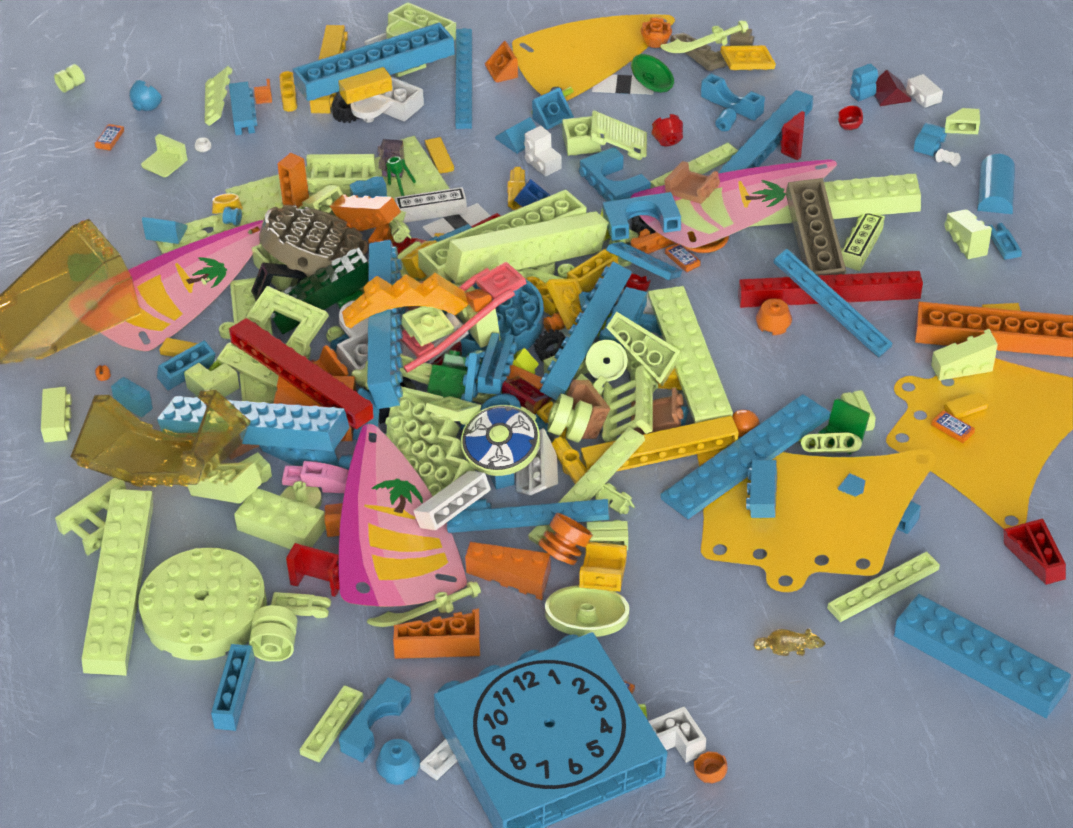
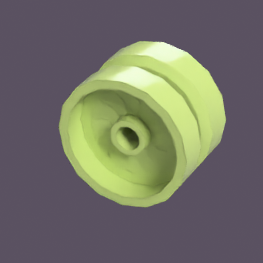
[585,340,628,382]

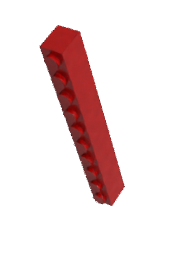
[738,271,923,308]
[229,318,374,429]

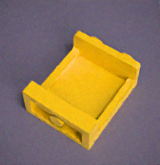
[579,542,627,592]

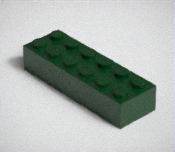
[271,247,369,335]

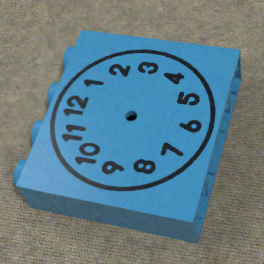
[434,632,668,828]

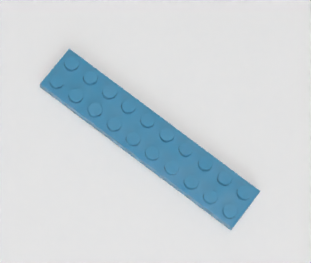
[660,394,830,519]

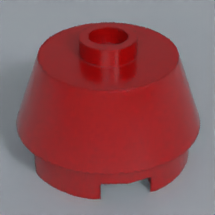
[652,114,683,147]

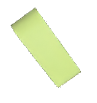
[801,433,862,454]

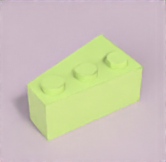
[945,209,992,259]
[931,329,998,380]

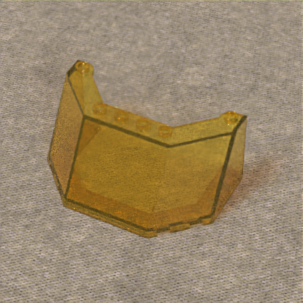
[70,390,250,487]

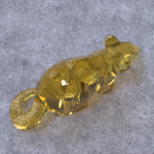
[754,629,826,656]

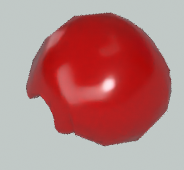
[838,105,863,130]
[624,273,651,292]

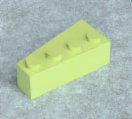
[606,312,683,386]
[183,462,262,504]

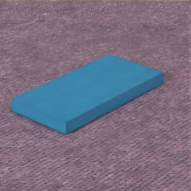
[606,241,682,280]

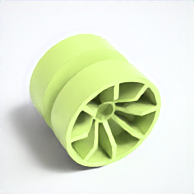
[547,393,592,443]
[249,605,298,661]

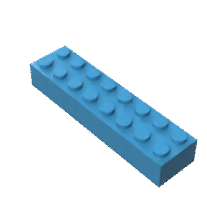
[894,594,1071,719]

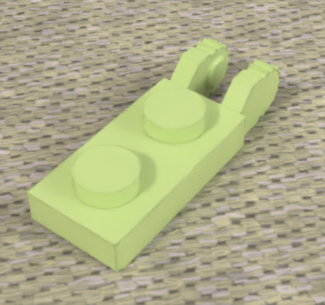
[271,592,331,618]

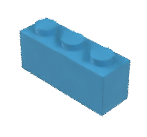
[157,340,216,391]
[746,460,777,518]

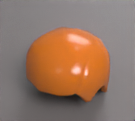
[732,409,760,437]
[694,751,728,784]

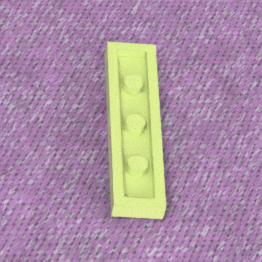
[299,685,364,763]

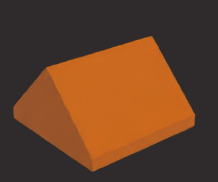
[485,40,518,83]

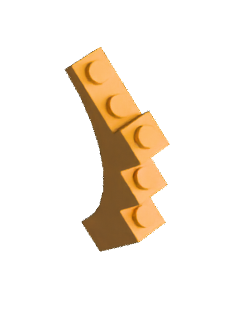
[342,273,469,328]

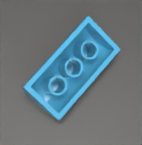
[977,154,1015,214]

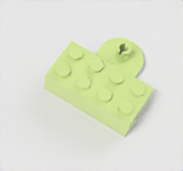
[386,2,456,40]
[234,481,326,549]

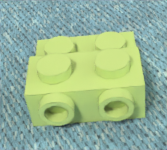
[401,306,454,346]
[426,396,481,425]

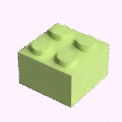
[562,116,601,156]

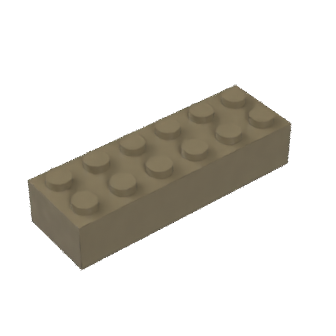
[785,178,846,276]

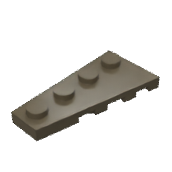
[670,32,728,71]

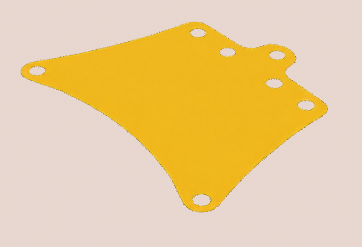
[886,358,1073,529]
[697,448,937,592]

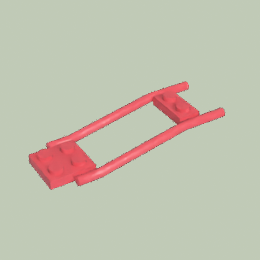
[400,262,527,373]

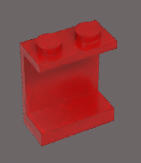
[286,543,340,597]

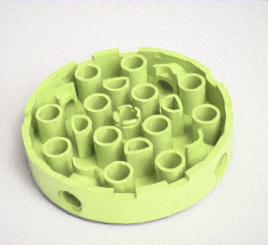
[138,548,267,660]

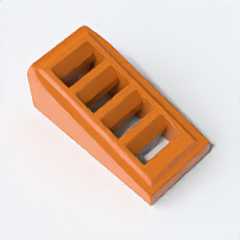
[465,288,492,312]

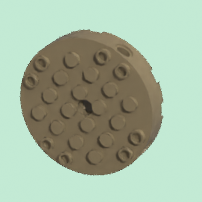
[259,205,368,276]

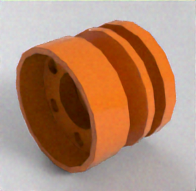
[538,513,593,565]

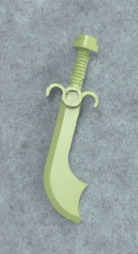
[660,20,748,53]
[367,581,481,627]

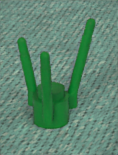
[386,156,416,196]

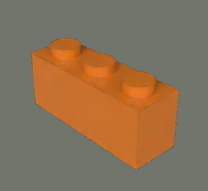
[277,152,309,209]

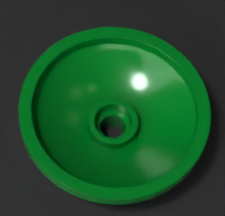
[631,54,674,92]

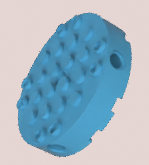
[442,279,544,360]

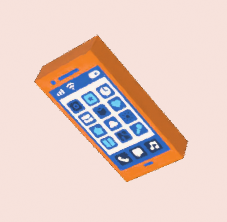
[95,124,124,151]
[665,243,701,272]
[931,410,975,443]

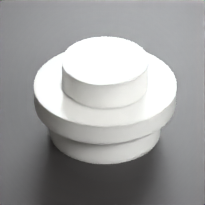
[195,137,211,152]

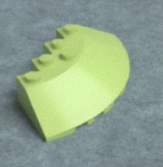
[385,386,476,496]

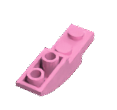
[282,461,349,493]

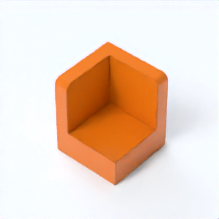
[254,79,272,104]

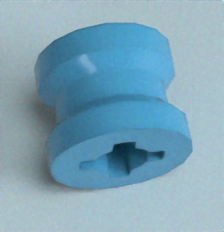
[222,207,242,226]

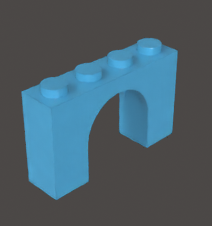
[579,147,651,202]
[603,192,681,241]

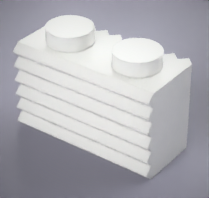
[906,74,943,108]

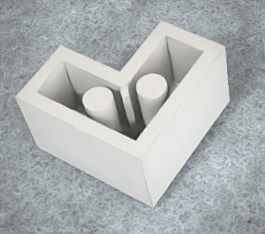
[524,126,562,177]
[648,706,706,762]

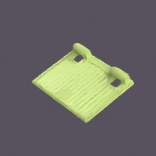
[590,110,647,160]

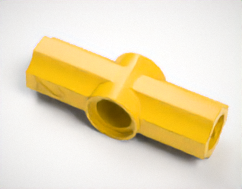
[507,167,525,210]
[552,437,588,484]

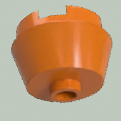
[641,17,672,48]
[756,299,792,335]

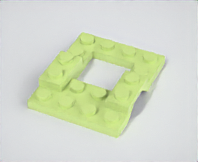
[217,286,329,389]

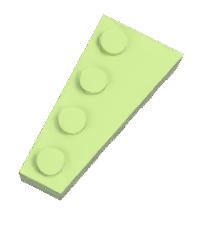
[453,281,501,348]

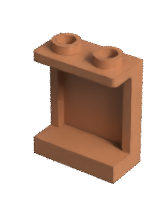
[664,161,720,204]
[567,380,611,439]
[631,387,684,435]

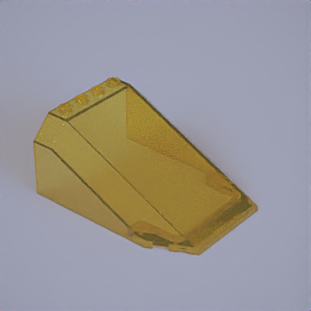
[0,219,141,364]

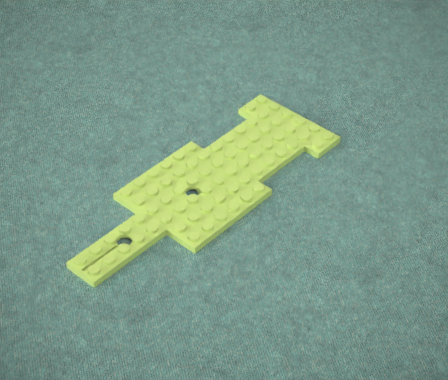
[155,136,450,254]

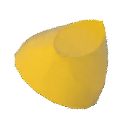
[212,194,243,214]

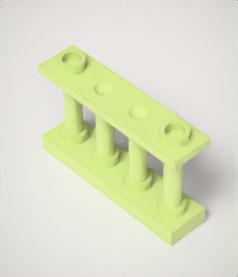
[306,154,376,193]
[602,365,653,443]
[55,475,126,555]

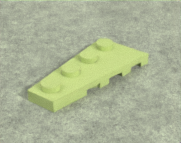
[205,66,232,126]

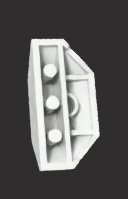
[516,428,558,496]

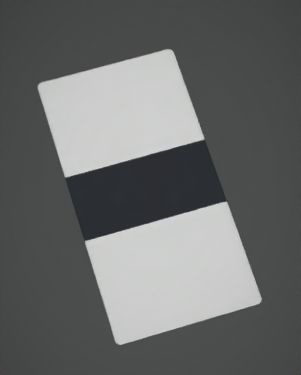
[592,74,654,95]
[423,203,490,238]

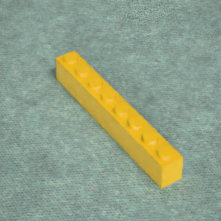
[310,25,348,113]
[581,416,738,472]

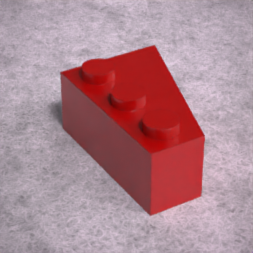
[1003,518,1066,585]

